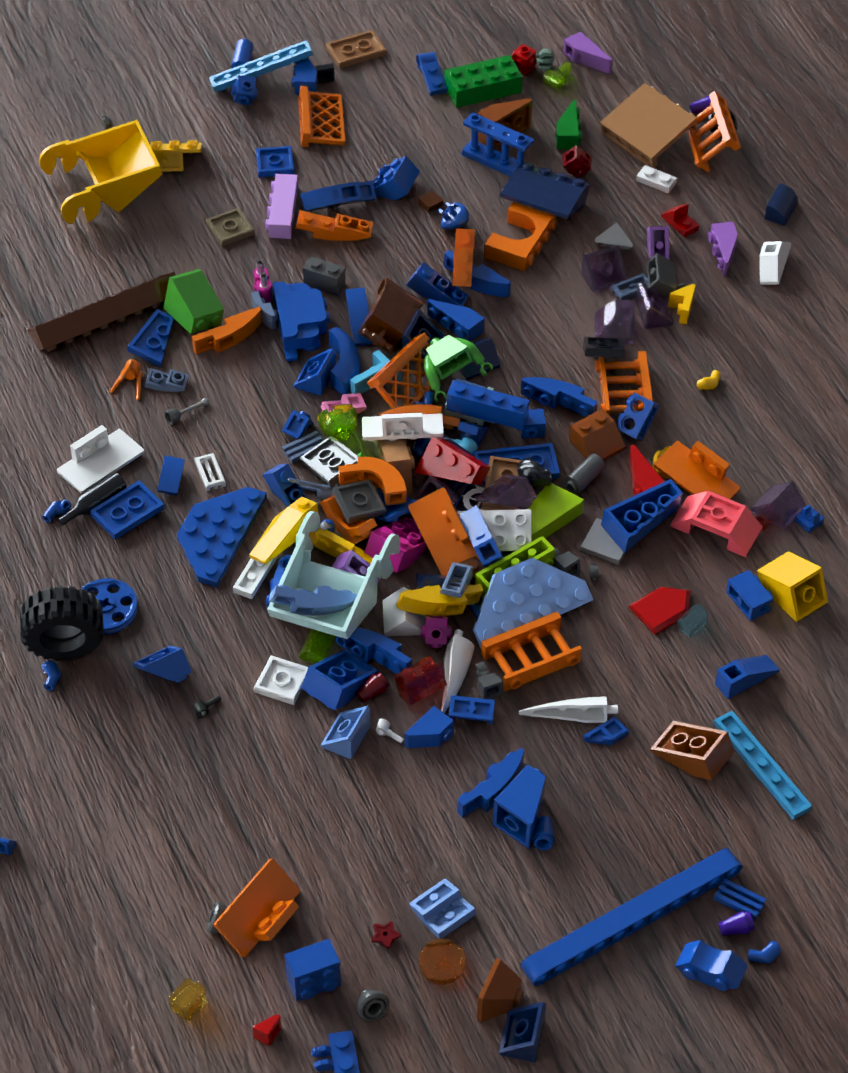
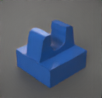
[794,505,824,533]

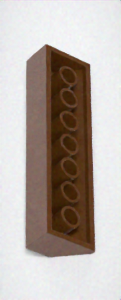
[27,272,176,352]

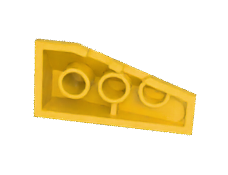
[249,497,319,565]

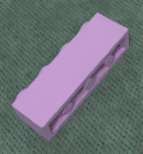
[265,174,298,239]

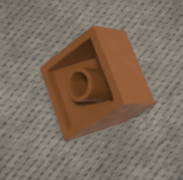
[569,409,625,461]

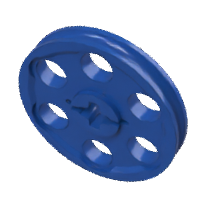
[81,578,138,634]

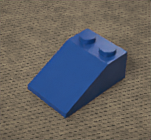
[301,649,379,710]

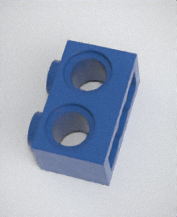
[617,393,660,440]

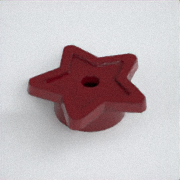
[371,921,401,949]

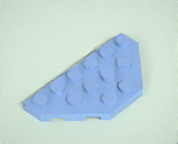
[473,558,593,648]

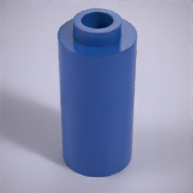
[231,39,254,69]

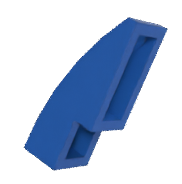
[346,287,373,346]

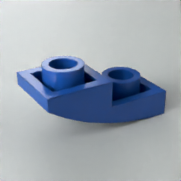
[157,455,185,496]

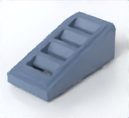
[440,562,473,598]

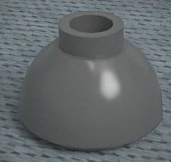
[207,901,228,934]
[357,989,390,1022]

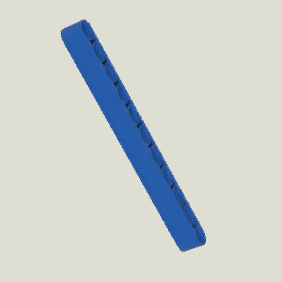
[520,848,743,986]

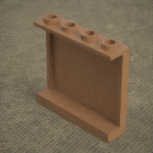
[600,83,698,168]

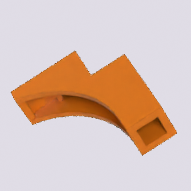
[452,228,476,287]

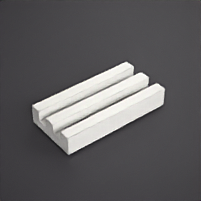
[194,453,226,492]

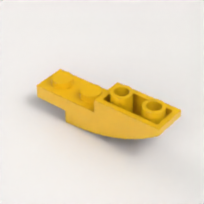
[396,584,483,616]

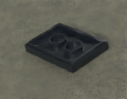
[583,337,625,358]

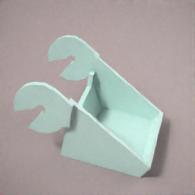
[267,511,400,639]

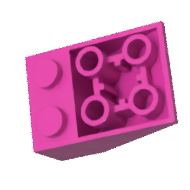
[365,517,428,573]

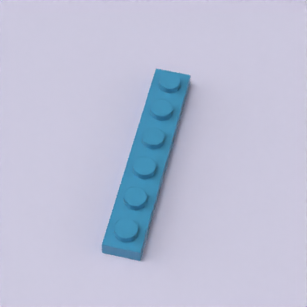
[209,40,313,92]
[714,710,812,820]

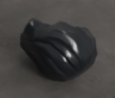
[517,457,553,488]

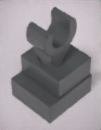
[554,547,581,576]
[475,661,502,699]

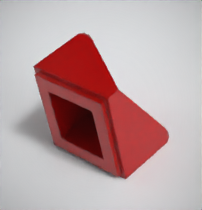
[253,1014,282,1046]

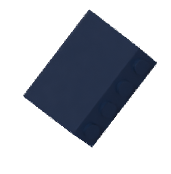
[499,162,590,219]

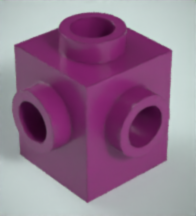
[421,615,451,648]

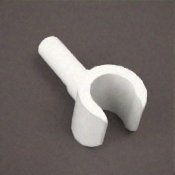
[376,719,404,743]

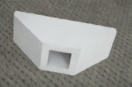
[760,242,791,285]

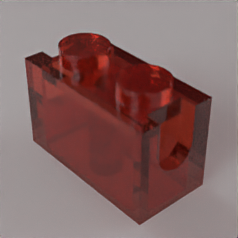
[394,656,447,705]

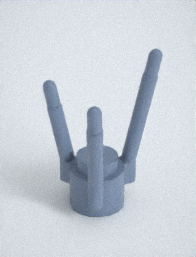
[288,478,334,507]

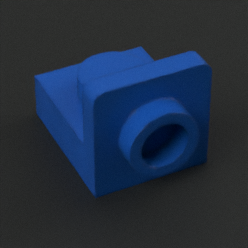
[281,410,314,439]

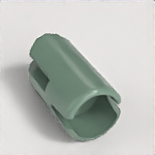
[537,48,555,70]

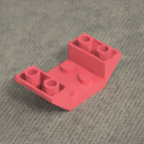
[670,491,763,557]

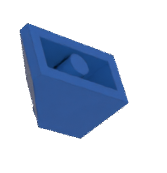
[405,706,454,748]

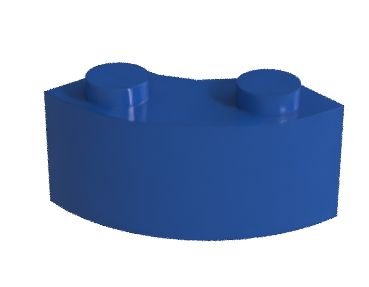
[675,940,748,991]

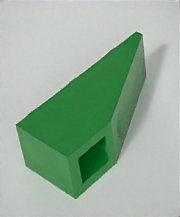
[556,100,582,149]

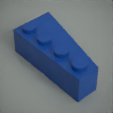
[601,479,683,554]

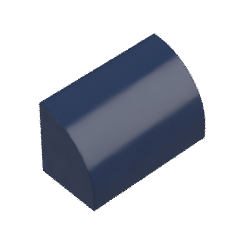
[764,183,798,226]

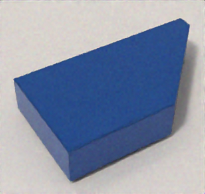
[583,716,629,746]

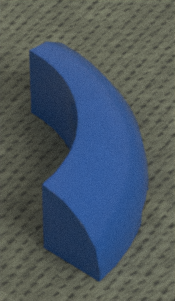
[329,327,361,394]

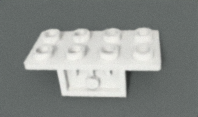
[362,413,444,442]
[57,425,144,494]
[457,509,532,552]

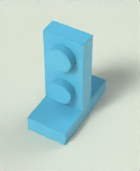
[350,350,402,394]

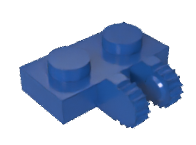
[311,1030,360,1073]

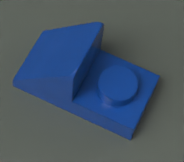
[458,422,488,449]

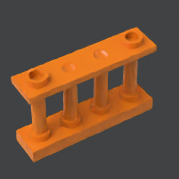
[687,91,741,173]
[595,351,653,416]
[481,611,582,692]

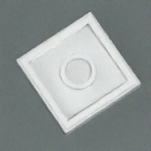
[254,655,308,705]

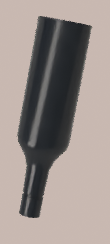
[58,472,127,526]

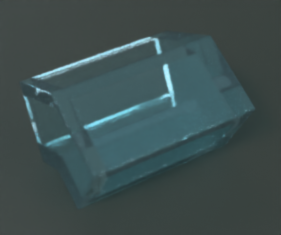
[677,604,708,638]

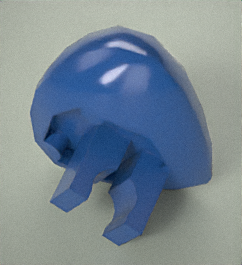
[438,202,469,229]

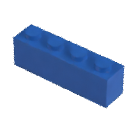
[446,380,529,430]

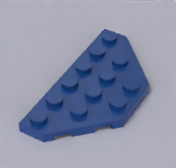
[177,487,267,587]

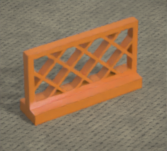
[298,86,345,147]
[367,332,441,408]

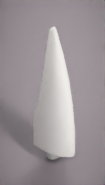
[441,629,475,713]
[519,696,618,723]

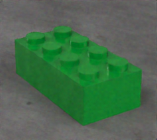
[444,55,523,108]

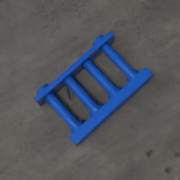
[462,112,534,177]

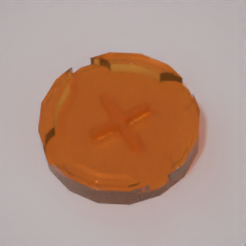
[419,939,465,984]

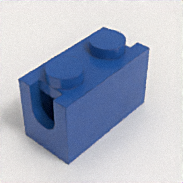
[726,570,773,621]

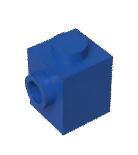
[516,409,546,439]

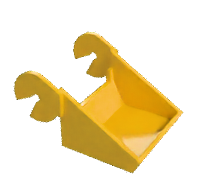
[39,120,163,225]

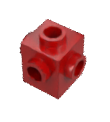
[511,44,537,76]

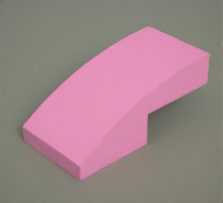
[321,393,367,421]

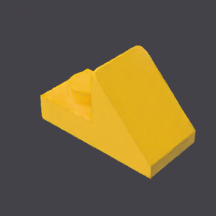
[668,284,696,324]

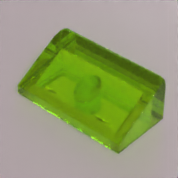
[298,629,335,663]

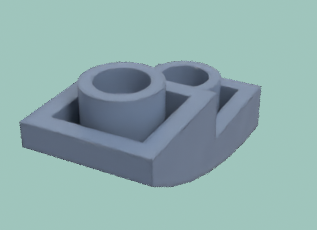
[251,291,278,330]
[144,368,189,392]

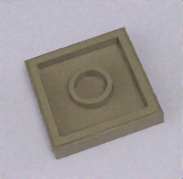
[206,208,255,247]

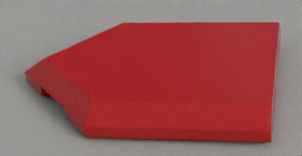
[628,586,691,635]

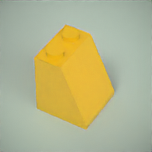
[757,551,828,622]

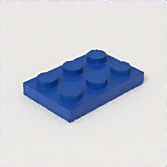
[90,480,165,540]

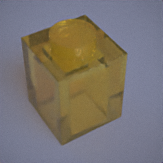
[168,978,207,1022]

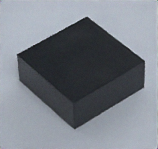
[316,63,335,84]

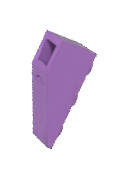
[563,32,612,74]
[708,222,738,276]

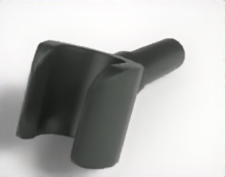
[194,695,221,718]

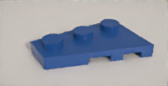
[127,309,174,368]

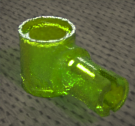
[543,62,572,90]

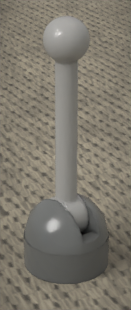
[164,398,209,425]

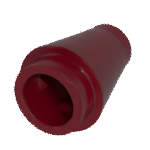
[356,672,389,703]

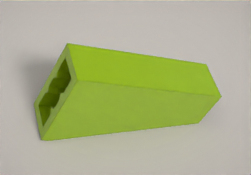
[527,483,584,541]

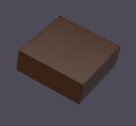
[418,190,443,212]

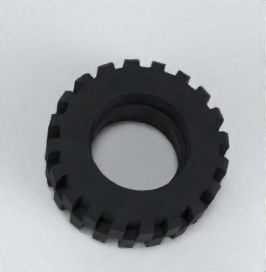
[20,586,104,661]

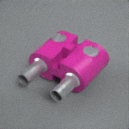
[254,260,273,303]

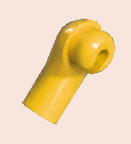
[697,370,721,390]

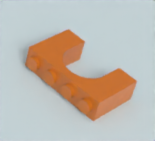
[484,202,558,272]

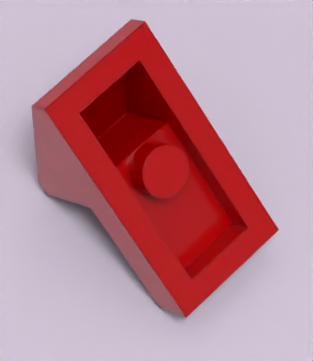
[661,204,699,238]

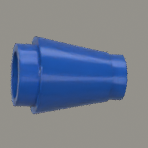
[532,816,555,850]

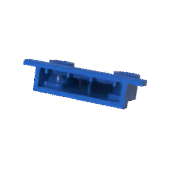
[272,282,330,362]

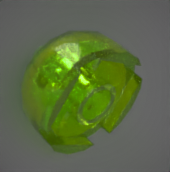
[317,404,358,441]

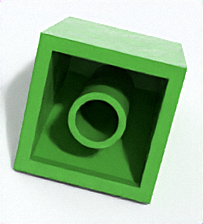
[163,269,224,334]

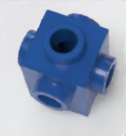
[231,75,258,105]

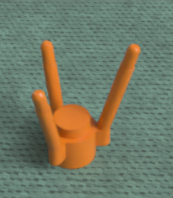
[110,359,143,401]

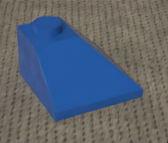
[132,645,192,682]

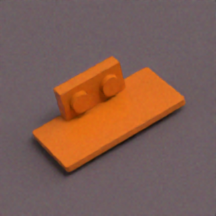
[654,441,741,500]
[408,487,480,576]
[214,858,300,957]

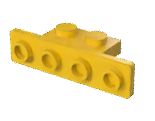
[309,528,373,564]

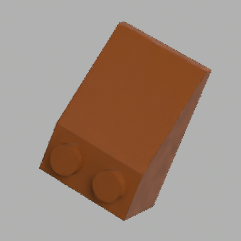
[478,98,532,149]
[650,721,735,780]

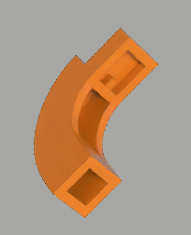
[338,457,407,506]
[320,495,377,544]

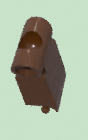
[358,277,424,354]

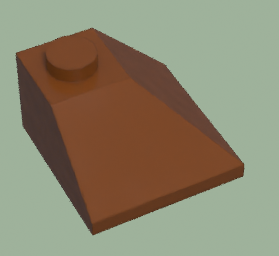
[477,958,524,1022]

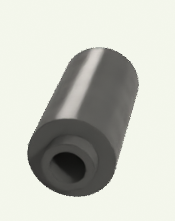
[565,454,605,494]

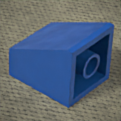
[493,765,546,849]

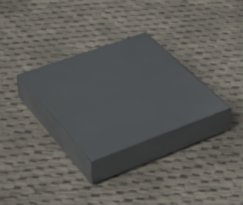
[332,479,387,523]

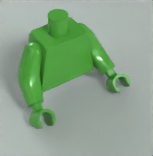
[424,335,493,403]

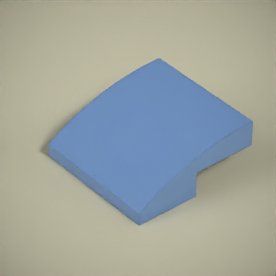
[409,879,476,940]

